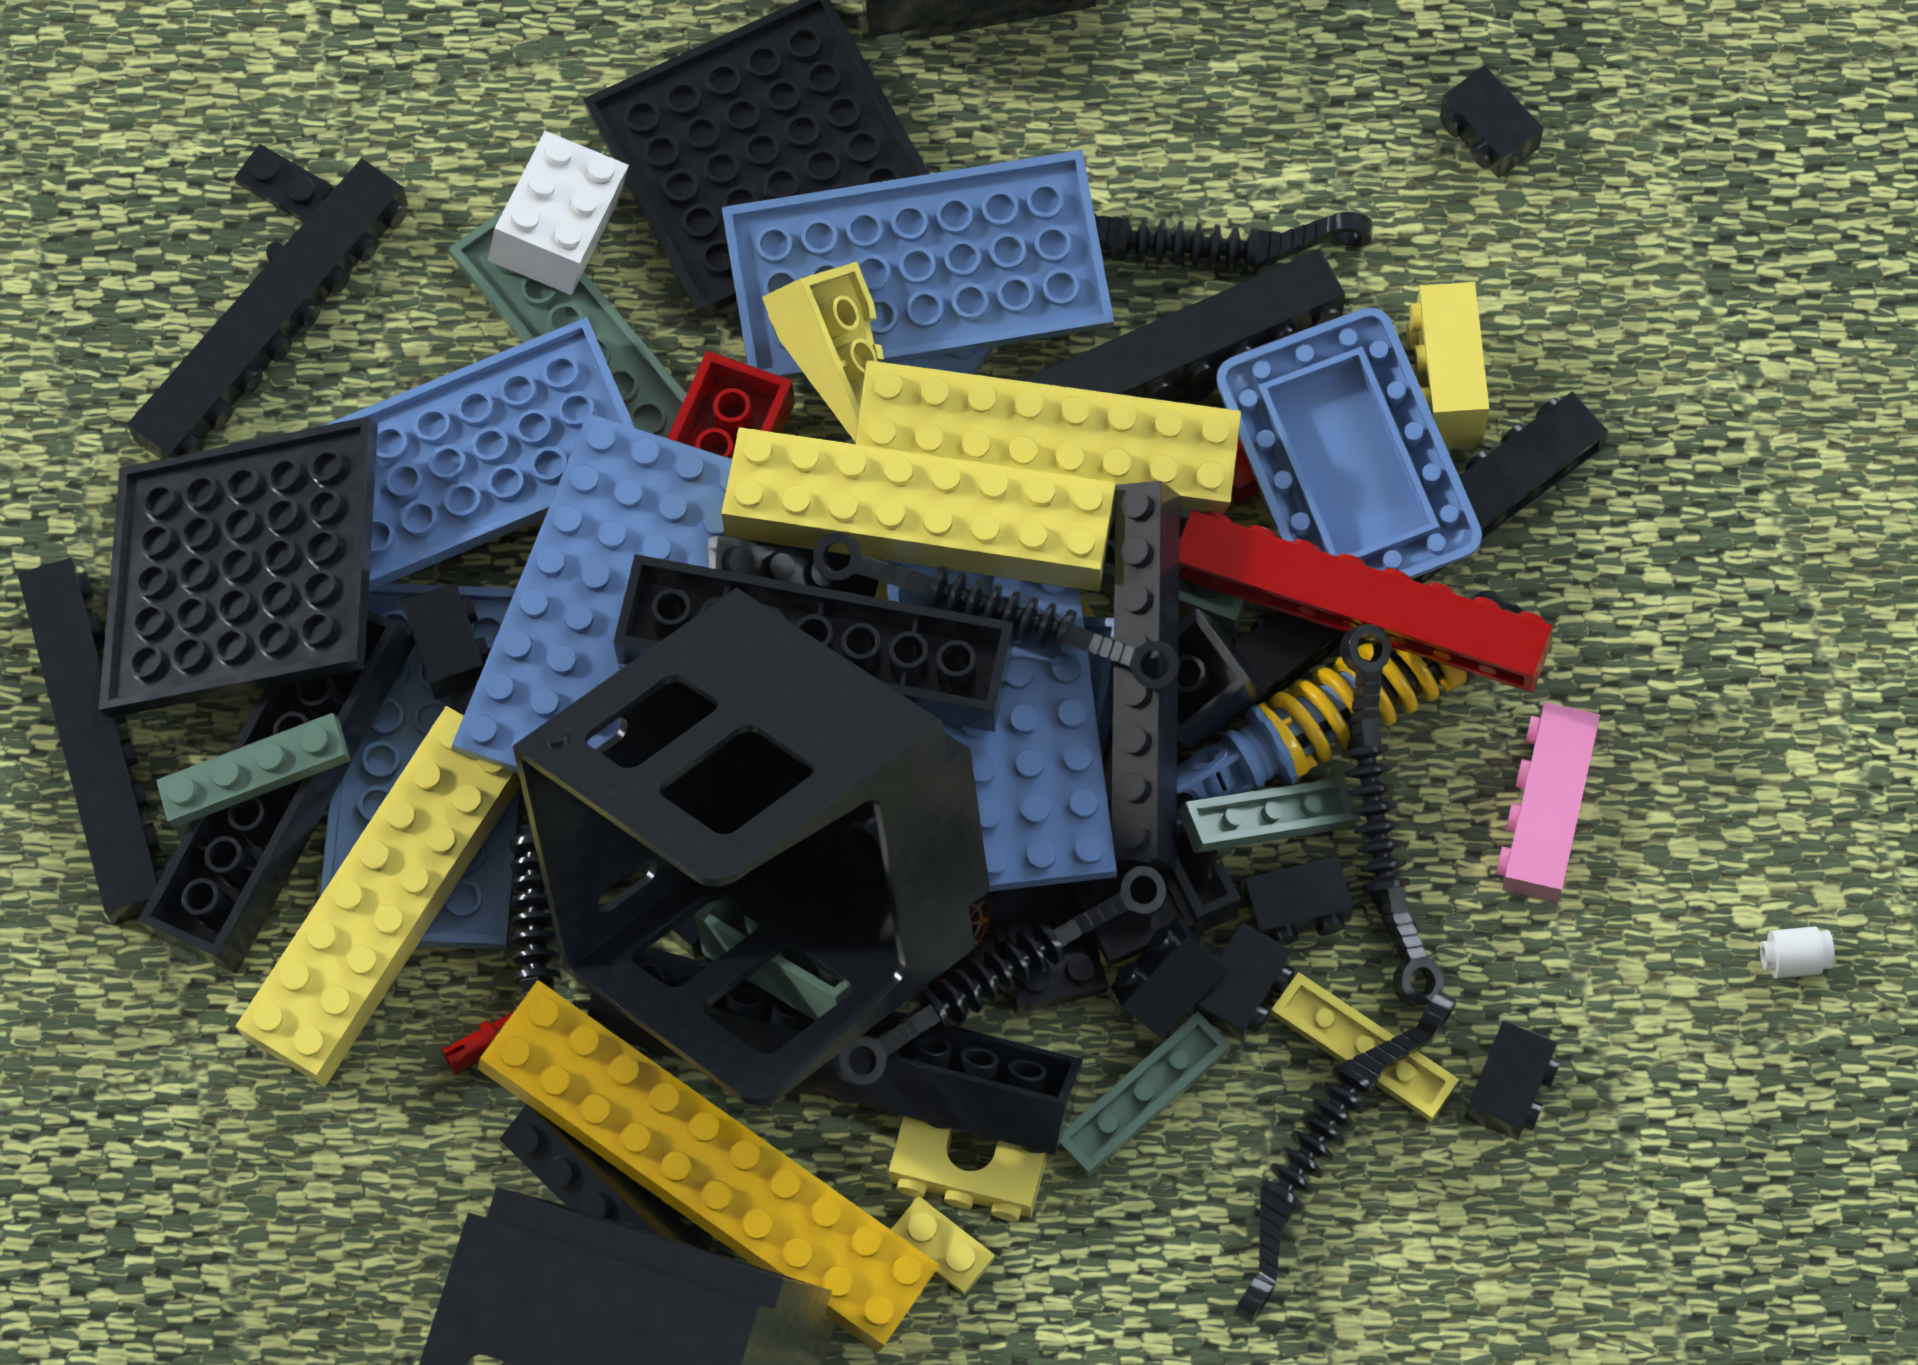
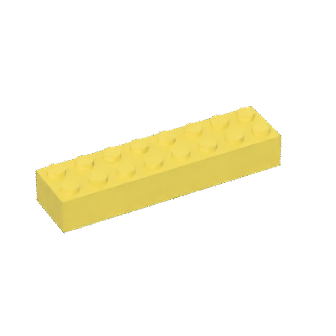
[855,360,1241,514]
[721,427,1115,592]
[235,706,521,1087]

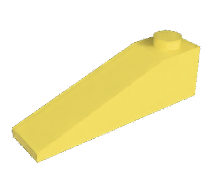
[762,261,884,441]

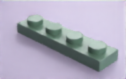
[156,713,351,828]
[1178,777,1361,853]
[1059,1012,1231,1177]

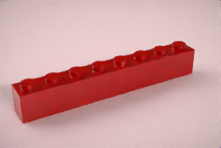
[1179,510,1552,693]

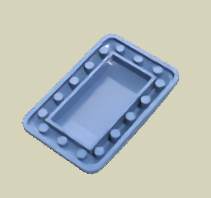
[1217,307,1482,579]

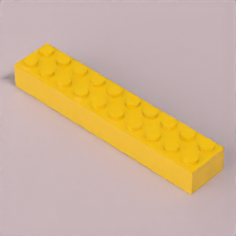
[478,980,940,1353]

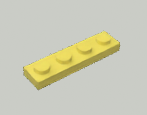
[1271,972,1459,1122]

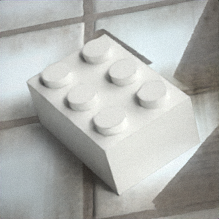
[487,131,629,295]

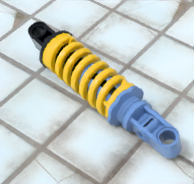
[1177,590,1523,825]

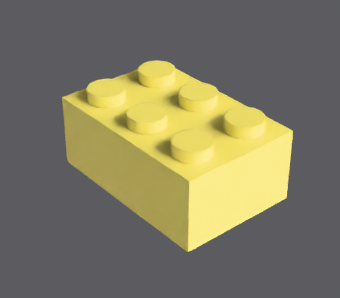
[1406,282,1489,447]

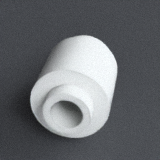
[1760,926,1835,979]

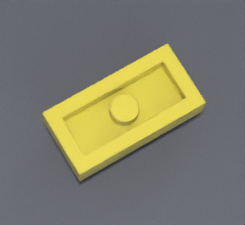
[891,1196,995,1296]

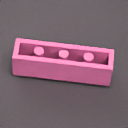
[1496,702,1600,903]

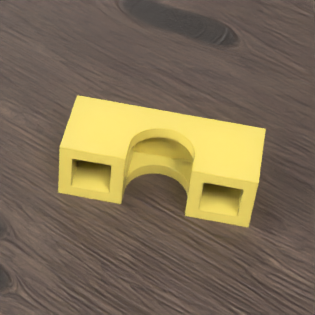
[889,1116,1046,1221]

